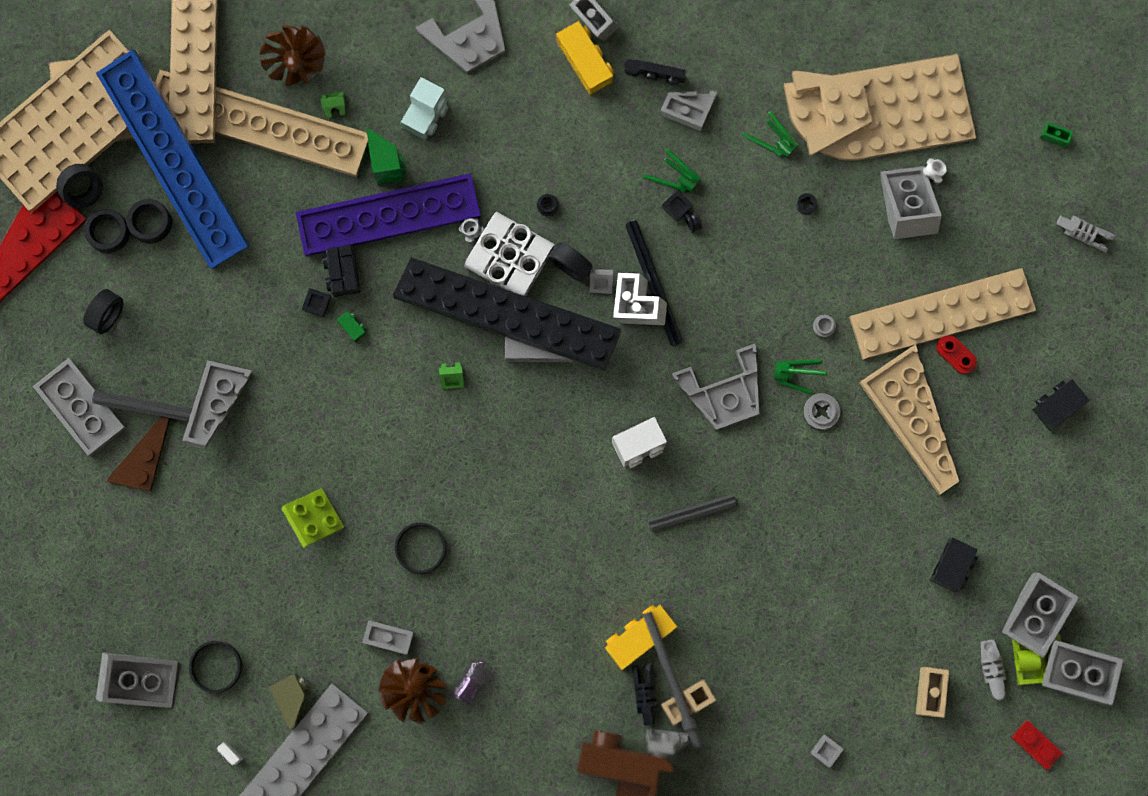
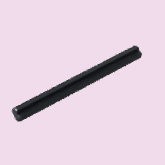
[626,220,683,346]

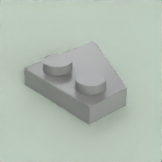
[660,91,717,131]

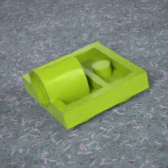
[281,488,344,548]
[1012,634,1061,685]

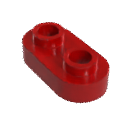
[936,335,977,374]

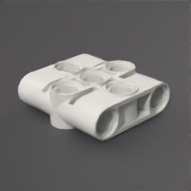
[464,212,555,296]

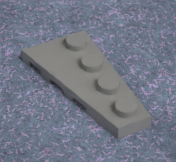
[183,360,252,449]
[646,729,691,757]

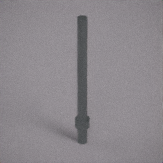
[643,611,702,748]

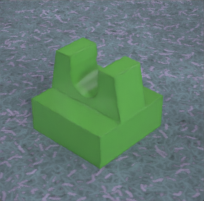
[321,92,345,118]
[439,362,464,390]

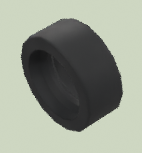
[56,164,103,209]
[126,199,172,244]
[84,209,130,254]
[548,242,593,282]
[83,289,123,334]

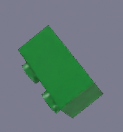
[1039,122,1074,148]
[336,311,366,343]

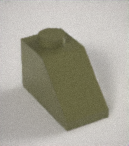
[269,674,308,730]

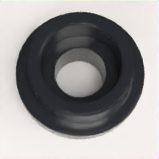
[537,194,559,217]

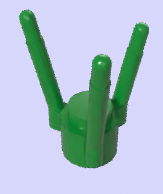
[741,111,799,158]
[642,149,700,193]
[774,359,828,395]

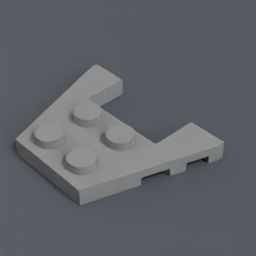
[416,0,505,74]
[672,344,759,431]

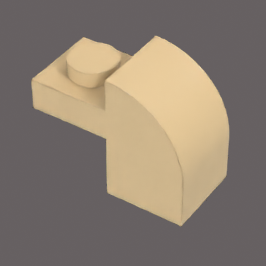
[661,680,715,725]

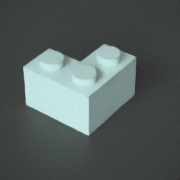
[401,77,448,140]

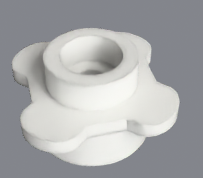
[923,159,947,183]

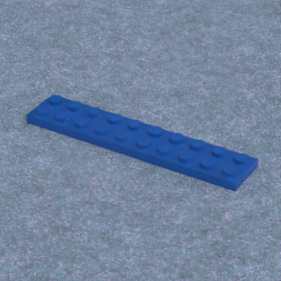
[96,49,250,269]

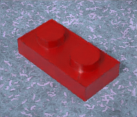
[1011,720,1062,770]

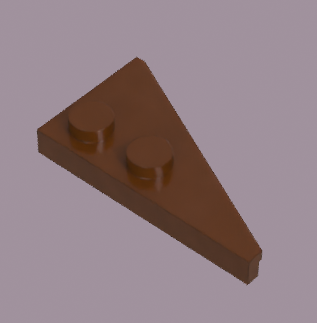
[107,416,170,492]

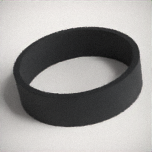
[395,522,446,574]
[189,641,242,693]

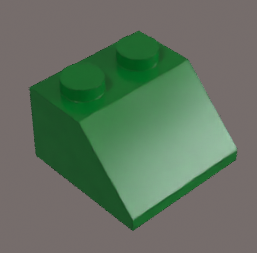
[366,129,407,185]

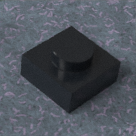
[661,190,693,222]
[302,288,331,317]

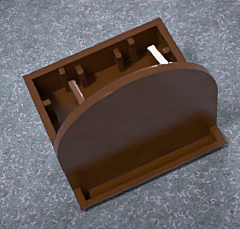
[577,730,673,796]

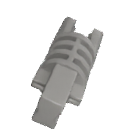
[1056,215,1116,253]
[980,640,1006,700]

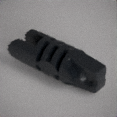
[632,663,658,725]

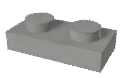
[362,620,414,655]

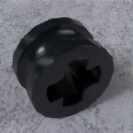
[796,193,817,215]
[684,211,703,233]

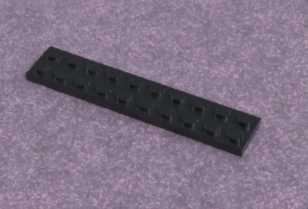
[393,258,621,371]

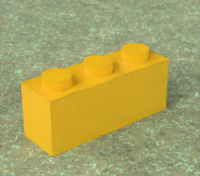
[556,21,614,95]
[605,605,677,670]

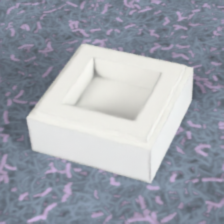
[217,742,243,765]

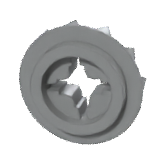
[804,393,840,430]

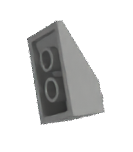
[880,166,942,239]
[1002,572,1079,657]
[1042,640,1123,706]
[96,653,178,708]

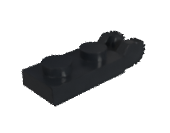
[624,59,686,85]

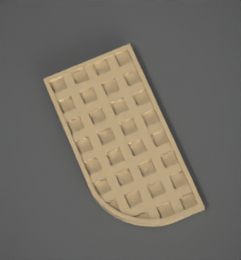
[0,30,129,213]
[784,54,976,161]

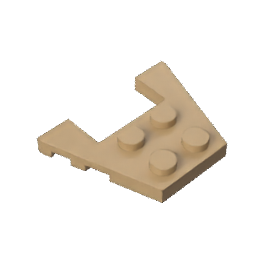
[792,71,872,156]

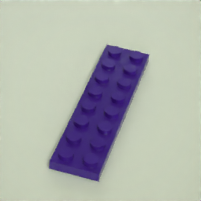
[295,173,481,257]

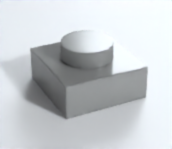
[589,269,613,294]
[810,734,843,768]

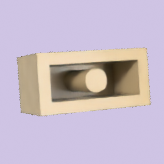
[916,667,949,718]

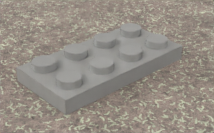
[33,358,126,457]

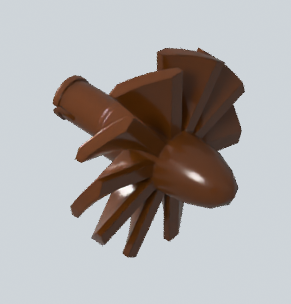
[259,25,326,86]
[378,659,447,724]

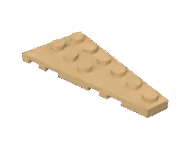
[859,344,959,495]

